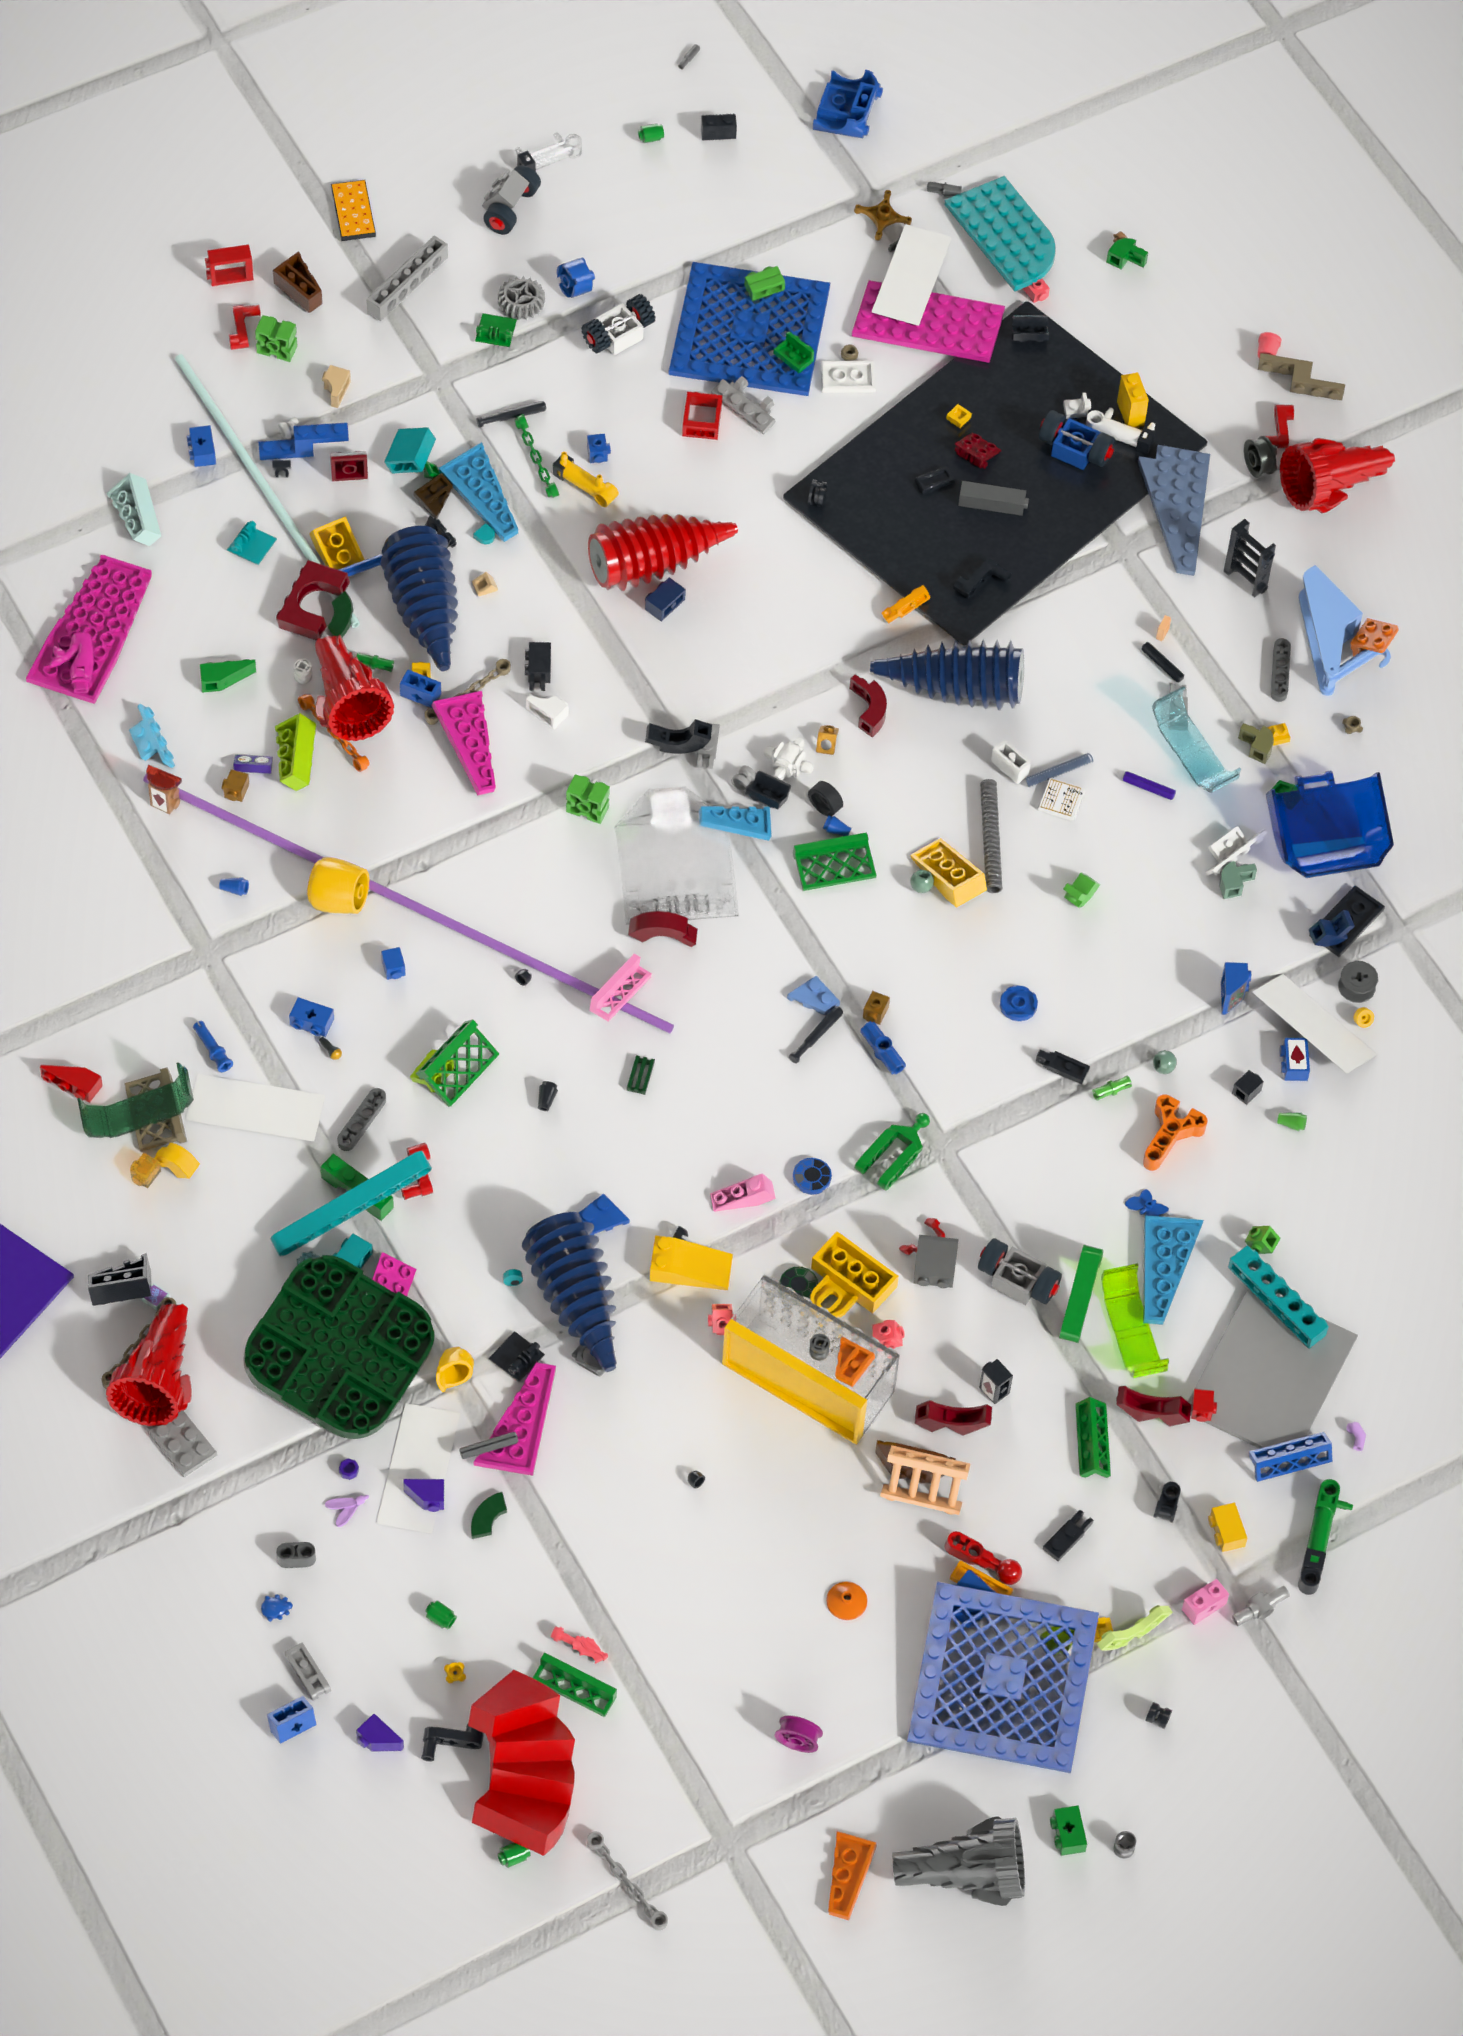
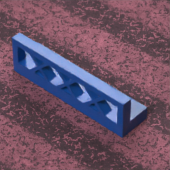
[1249,1432,1333,1482]

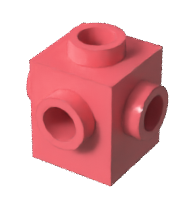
[708,1304,736,1335]
[872,1320,905,1350]

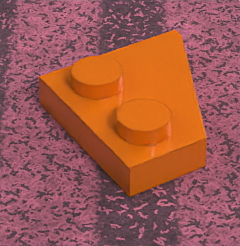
[835,1337,875,1387]

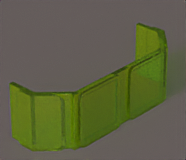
[1101,1263,1169,1378]

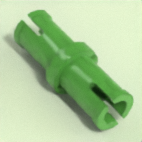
[1092,1076,1132,1101]

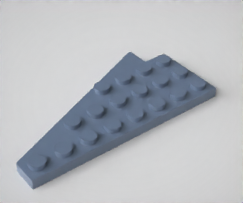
[1138,445,1210,576]

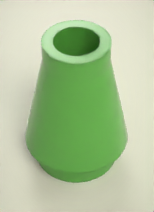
[1277,1112,1307,1131]

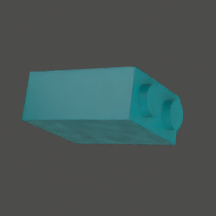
[384,427,436,474]

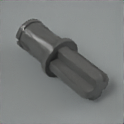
[927,182,962,196]

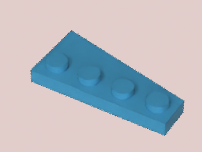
[699,806,772,841]

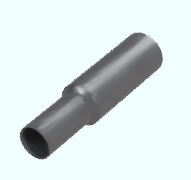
[678,44,700,69]

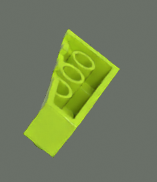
[275,713,316,791]

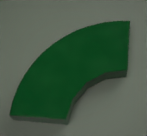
[327,591,353,638]
[471,1492,507,1539]

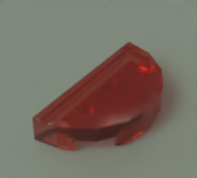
[146,764,182,791]

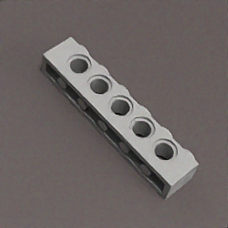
[366,235,448,321]

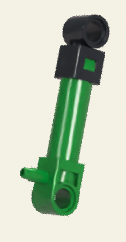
[1298,1479,1353,1595]

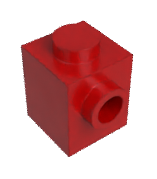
[1191,1389,1217,1422]

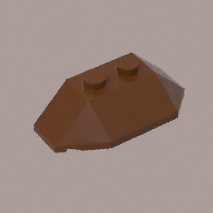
[875,1440,956,1484]

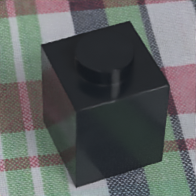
[1232,1070,1264,1105]

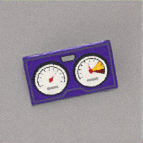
[233,755,273,774]

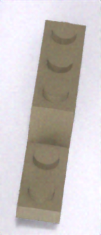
[1258,353,1345,400]

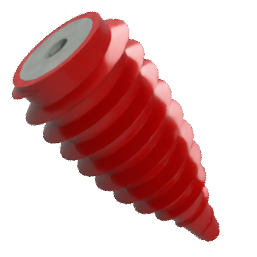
[588,514,738,591]

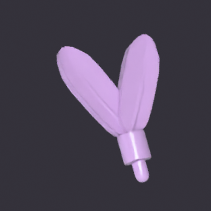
[325,1495,369,1527]

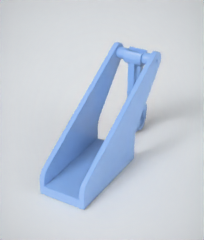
[1298,565,1391,696]

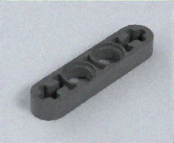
[1271,638,1291,702]
[337,1088,386,1151]

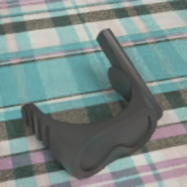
[572,1345,605,1377]

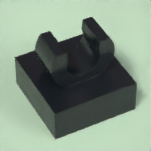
[272,460,291,478]

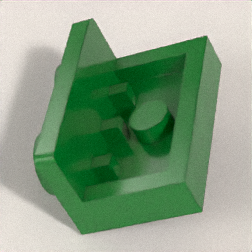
[773,332,814,373]

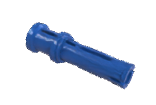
[193,1021,233,1073]

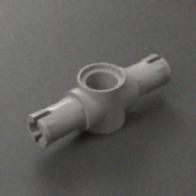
[1232,1586,1290,1626]

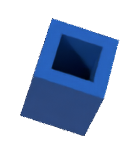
[381,947,406,980]

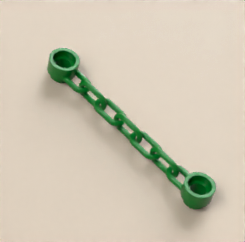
[514,414,559,498]

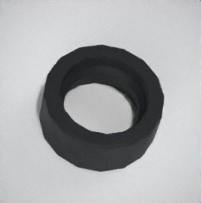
[808,781,843,817]

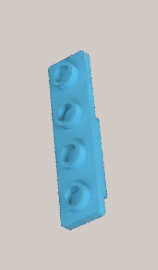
[129,704,175,768]

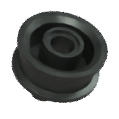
[1244,436,1277,478]

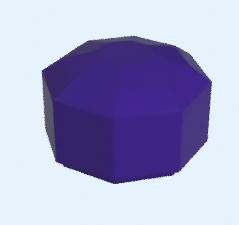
[339,1458,359,1480]

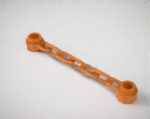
[298,694,370,772]

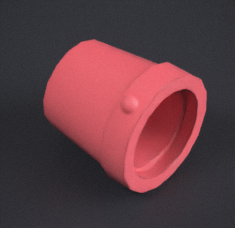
[1258,332,1282,358]

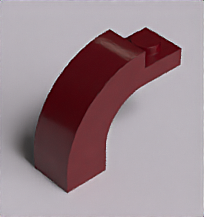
[849,674,887,738]
[628,911,698,947]

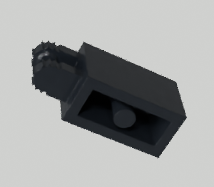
[525,642,551,691]

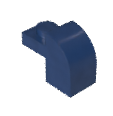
[1308,910,1355,947]

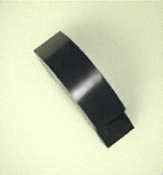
[645,719,712,754]

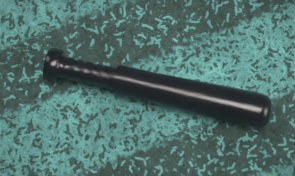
[476,401,546,428]
[789,1006,843,1064]

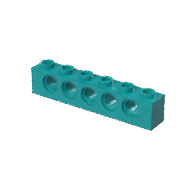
[1228,1245,1329,1349]

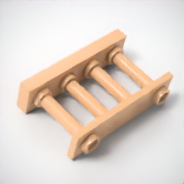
[880,1445,970,1515]

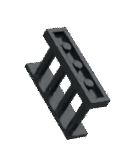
[1224,519,1276,598]

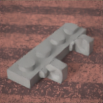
[711,376,776,434]

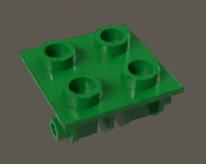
[475,313,517,347]

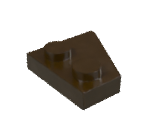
[413,473,453,519]

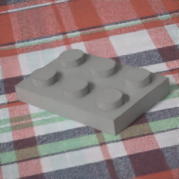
[149,1411,217,1477]

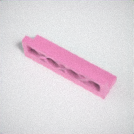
[589,954,652,1022]

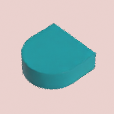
[473,523,495,544]

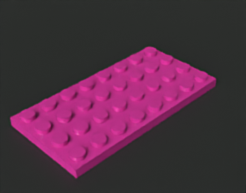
[852,280,1005,363]

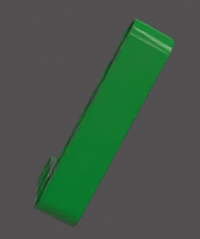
[1059,1244,1104,1343]

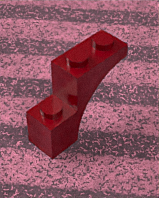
[1116,1386,1192,1426]
[915,1400,992,1436]

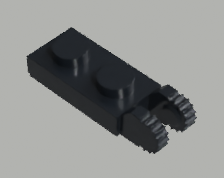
[1043,1510,1094,1561]

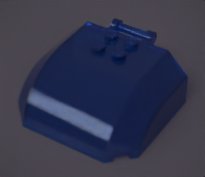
[1266,771,1394,879]

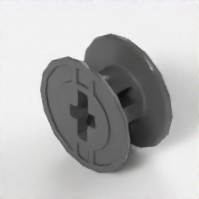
[1338,961,1378,1003]

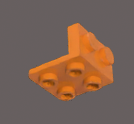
[1350,618,1399,656]

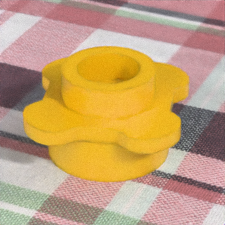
[444,1662,466,1683]

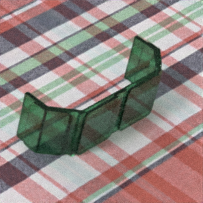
[77,1062,194,1138]

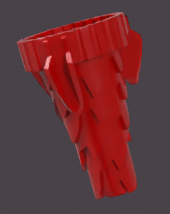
[1279,438,1395,513]
[315,634,394,741]
[106,1304,192,1426]

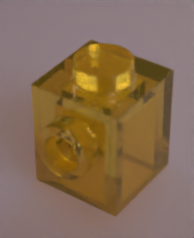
[130,1153,161,1189]

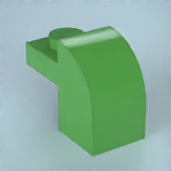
[1063,873,1100,908]

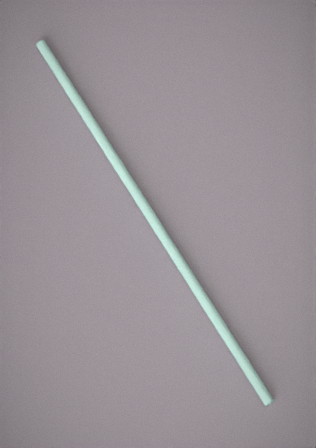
[175,354,360,628]

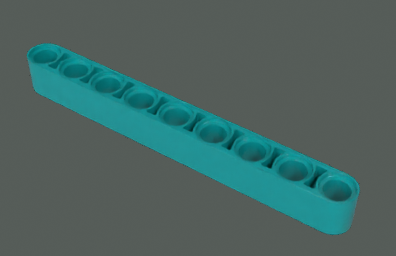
[270,1151,432,1256]

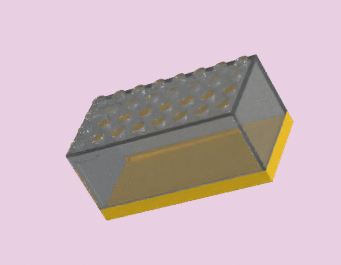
[722,1275,900,1445]

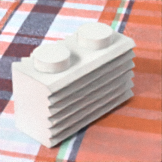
[991,740,1031,784]

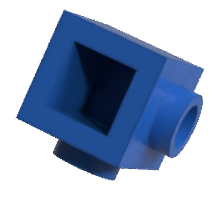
[587,434,611,463]

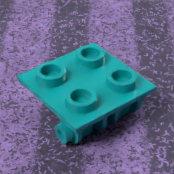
[227,521,277,565]

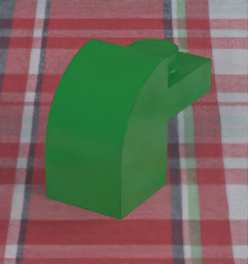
[1106,238,1148,270]

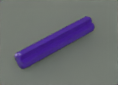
[1123,771,1176,800]

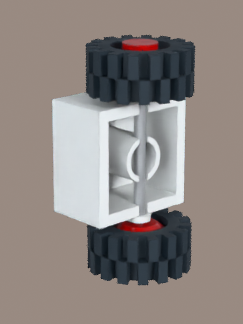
[581,294,656,355]

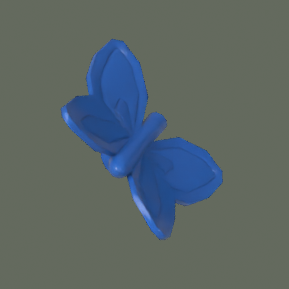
[1125,1189,1169,1218]

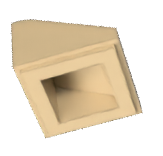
[471,572,498,596]

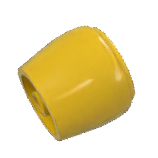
[307,857,369,914]

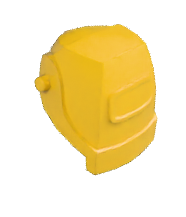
[436,1347,474,1392]

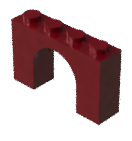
[276,560,350,641]

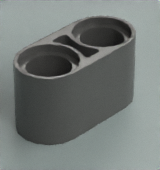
[276,1542,316,1568]

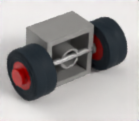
[482,165,541,235]
[978,1238,1062,1305]

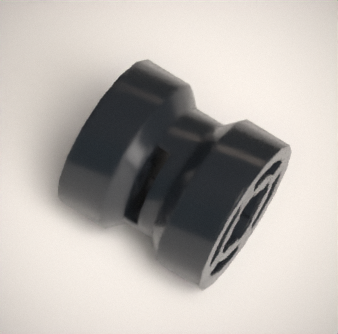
[1145,1702,1172,1729]

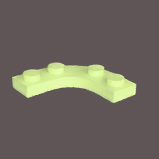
[1097,1605,1173,1651]

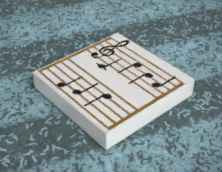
[1038,778,1085,821]

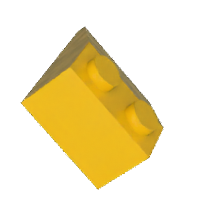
[309,516,365,570]

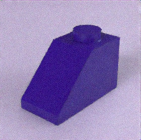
[403,1479,444,1512]
[356,1714,404,1752]

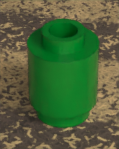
[638,123,664,143]
[425,1600,457,1630]
[498,1843,531,1868]

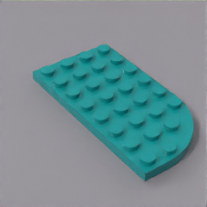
[944,176,1056,292]

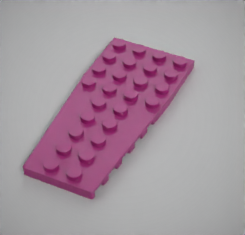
[26,555,152,704]

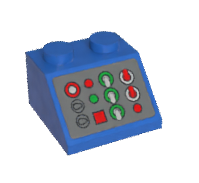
[1221,962,1252,1015]

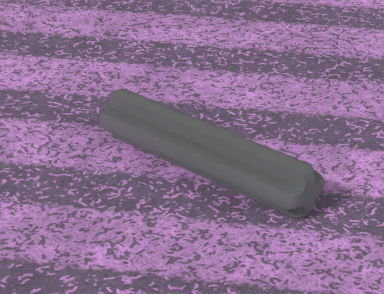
[459,1432,518,1459]

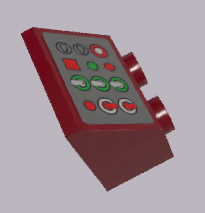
[330,451,368,482]

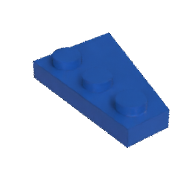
[579,1194,630,1235]

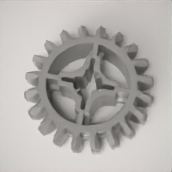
[498,276,545,320]

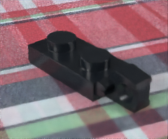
[1036,1050,1090,1085]

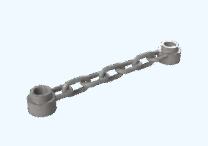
[587,1831,668,1930]

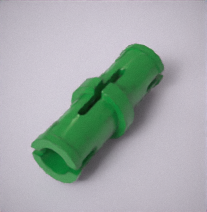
[356,652,394,672]

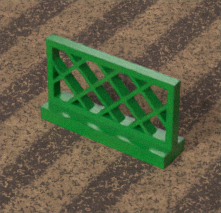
[792,832,877,891]
[416,1019,499,1107]

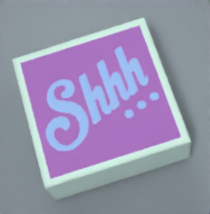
[141,1283,170,1311]

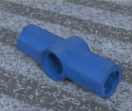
[860,1021,906,1075]

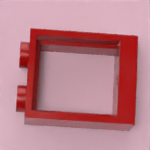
[205,244,254,286]
[682,392,723,440]

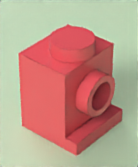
[1023,279,1050,303]

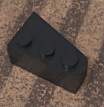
[88,1253,152,1306]

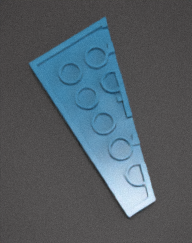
[439,442,518,542]
[1143,1215,1204,1325]

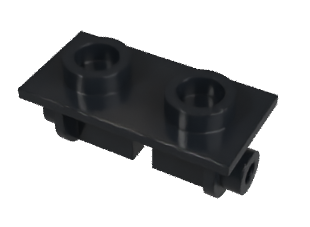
[425,515,457,548]

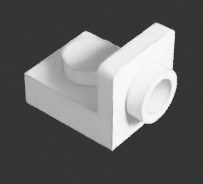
[1063,393,1091,419]

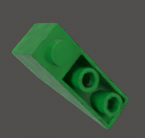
[200,659,256,693]

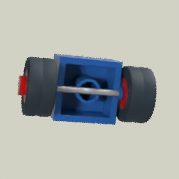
[1039,410,1115,470]

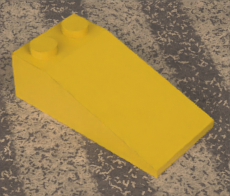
[910,838,987,908]
[650,1235,733,1290]

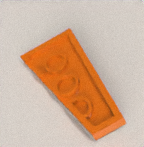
[828,1831,877,1920]

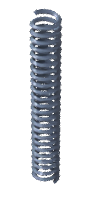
[1026,753,1093,787]

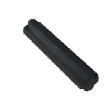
[1142,642,1185,683]

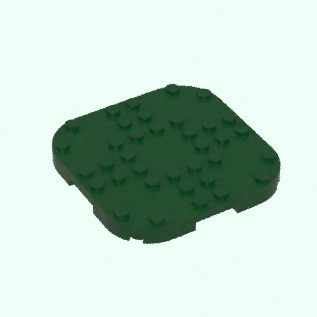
[243,1255,435,1439]

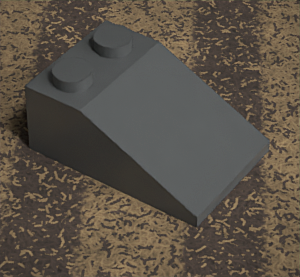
[913,1235,959,1288]

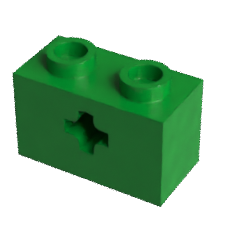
[1050,1805,1087,1856]

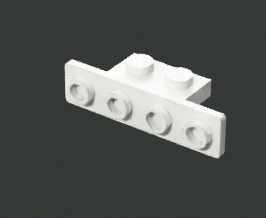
[1205,826,1268,876]

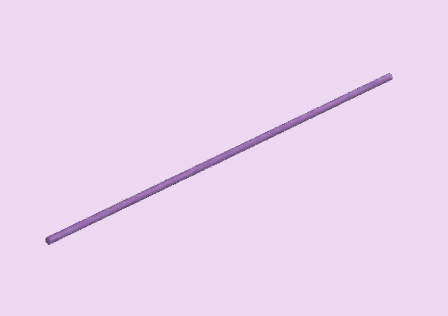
[143,773,674,1033]

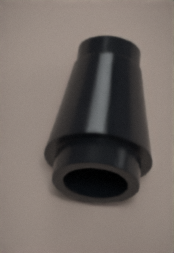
[538,1081,558,1111]

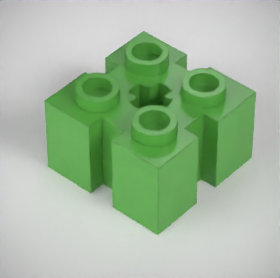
[255,315,297,362]
[566,774,610,824]

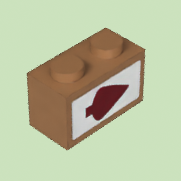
[148,771,180,815]

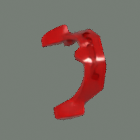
[898,1218,945,1255]

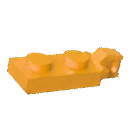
[881,585,930,624]

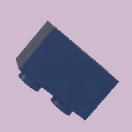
[645,577,686,622]

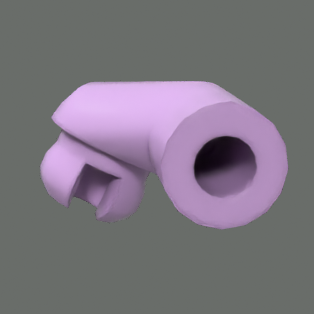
[1347,1422,1366,1451]

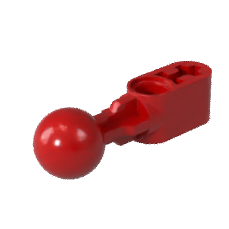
[944,1531,1022,1585]

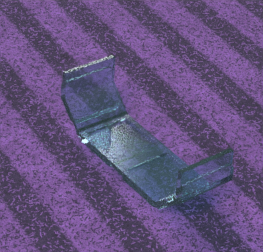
[1152,686,1241,793]

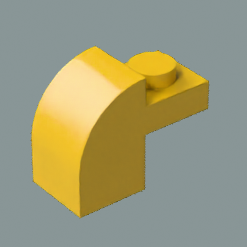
[152,1142,200,1179]

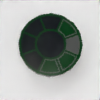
[779,1267,818,1304]

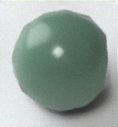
[910,870,934,893]
[1153,1050,1177,1074]

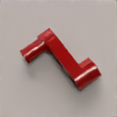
[229,304,261,350]
[1266,405,1294,448]
[401,1143,433,1200]

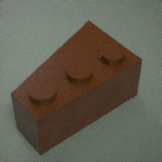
[273,251,322,313]

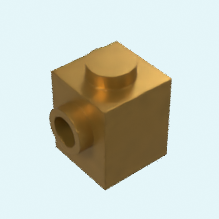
[222,769,249,802]
[863,990,890,1025]

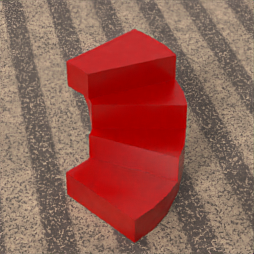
[468,1670,575,1856]

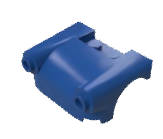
[813,69,883,139]

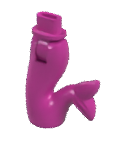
[50,632,94,693]

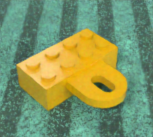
[810,1231,899,1320]

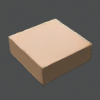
[1156,615,1171,641]

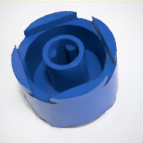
[556,257,595,298]

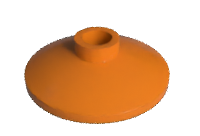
[826,1582,867,1620]

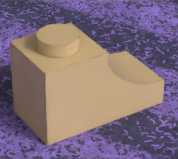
[322,365,351,408]

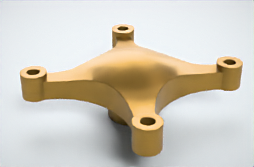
[854,190,912,241]

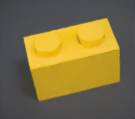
[1208,1502,1247,1552]

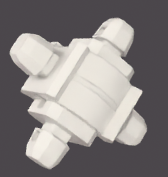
[764,738,814,780]

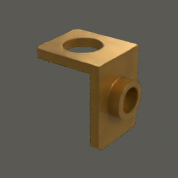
[816,725,839,755]

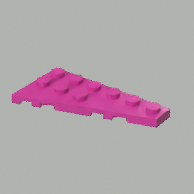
[432,691,496,796]
[473,1362,556,1476]

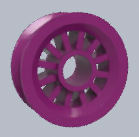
[774,1715,823,1753]

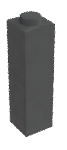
[958,481,1029,516]

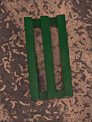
[627,1055,655,1095]

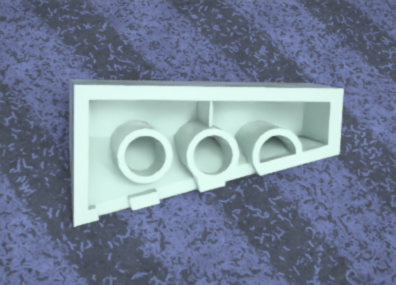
[107,473,161,546]

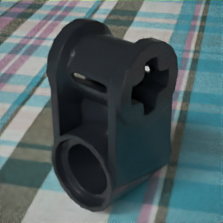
[1153,1481,1181,1523]

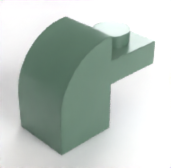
[1219,861,1257,899]

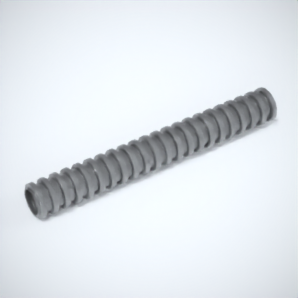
[980,779,1003,893]

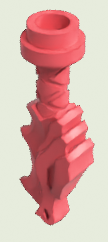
[551,1626,608,1664]

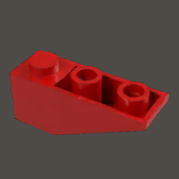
[40,1065,103,1103]

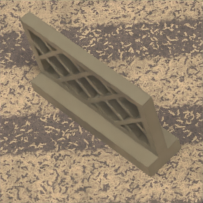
[124,1067,187,1152]

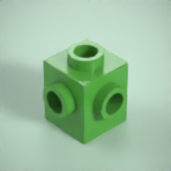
[1245,1226,1281,1254]

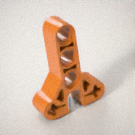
[1143,1094,1208,1171]

